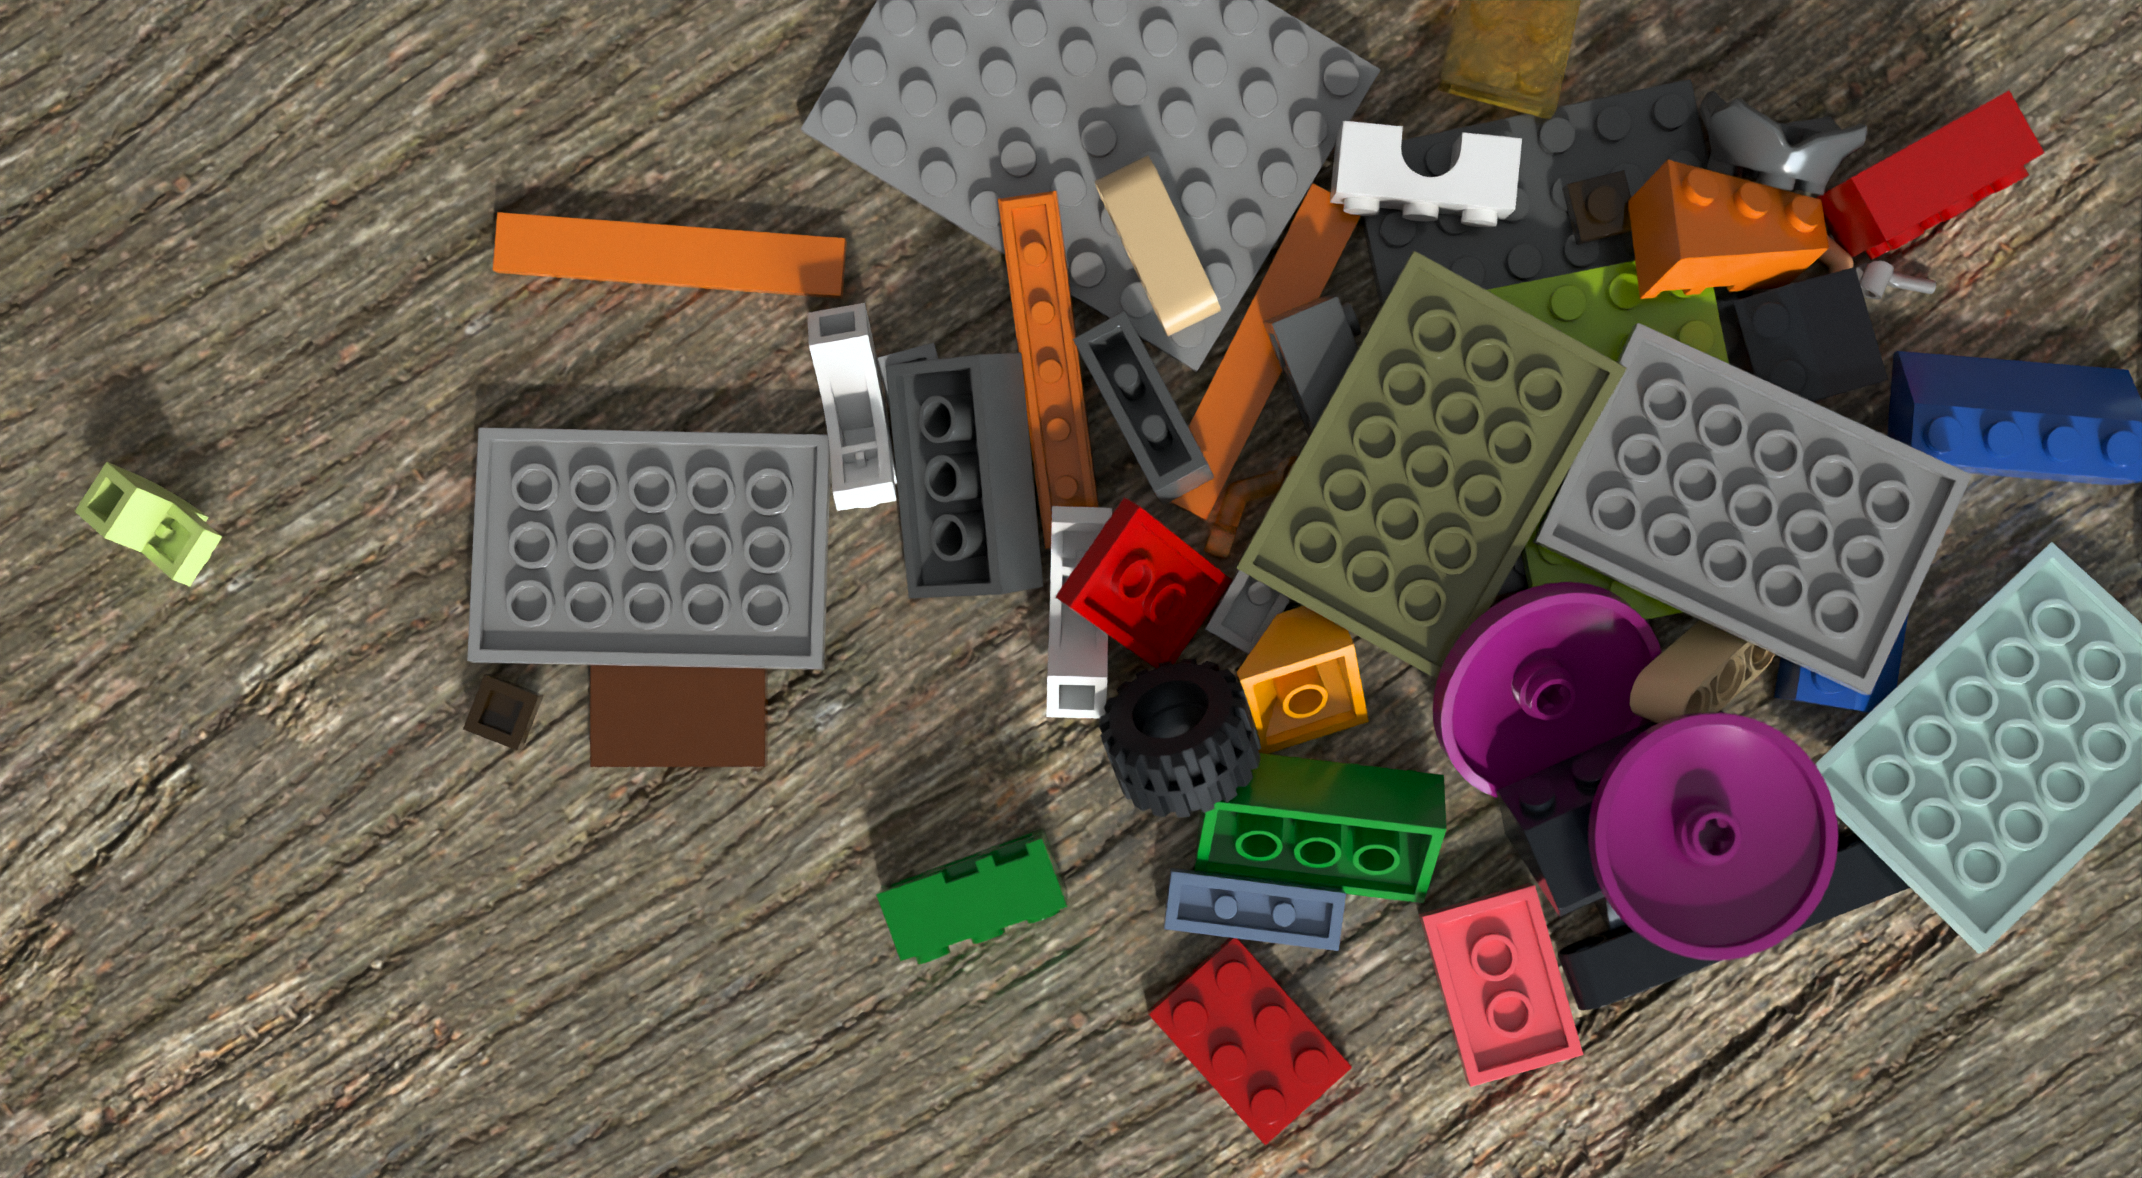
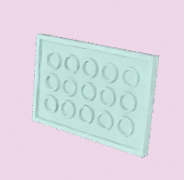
[1815,542,2142,954]

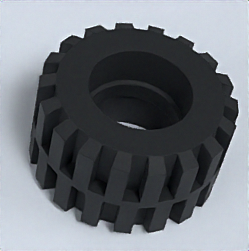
[1099,659,1261,818]

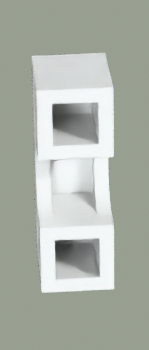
[1330,121,1522,227]

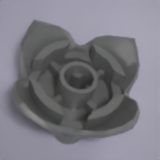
[1699,91,1867,195]

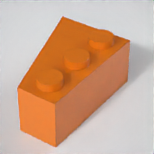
[1628,160,1829,299]

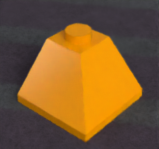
[1237,606,1369,754]

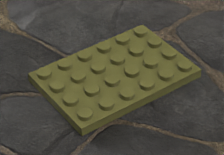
[1236,251,1627,679]

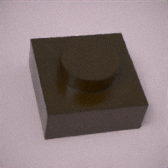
[1562,170,1632,245]
[463,674,544,750]

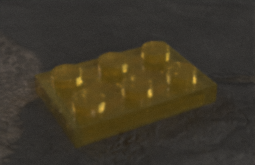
[1438,0,1581,120]

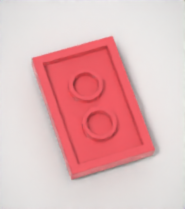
[1419,883,1583,1087]

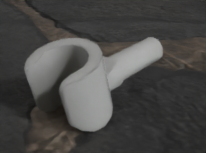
[1856,260,1936,300]

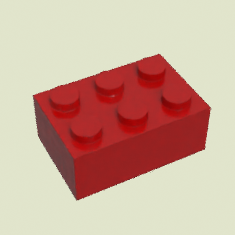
[1816,90,2045,260]

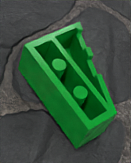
[876,828,1068,964]

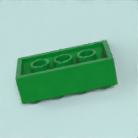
[1194,753,1446,903]

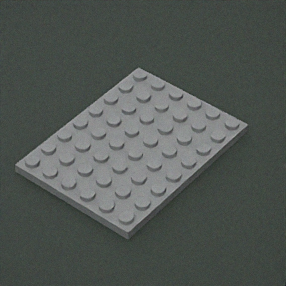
[800,0,1381,372]

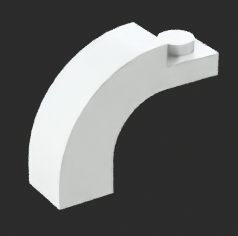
[807,303,897,511]
[1047,506,1112,718]

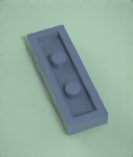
[1163,868,1346,951]

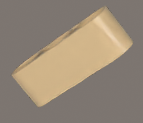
[1094,155,1221,336]
[1630,620,1775,723]

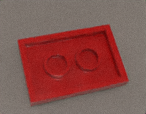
[1055,497,1232,668]
[1148,937,1352,1146]

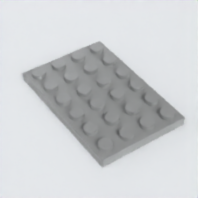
[1533,323,1972,695]
[467,427,831,670]

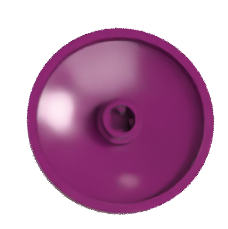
[1432,582,1662,798]
[1588,712,1838,961]

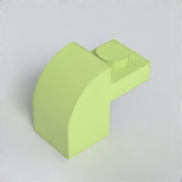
[75,462,222,586]

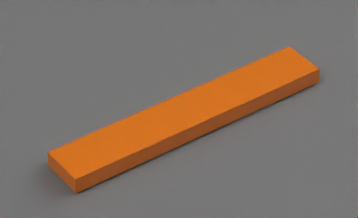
[1154,183,1361,521]
[998,191,1099,549]
[493,212,847,299]

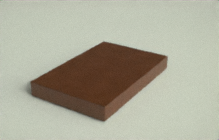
[590,665,768,767]

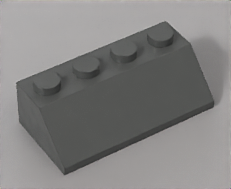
[886,353,1043,599]

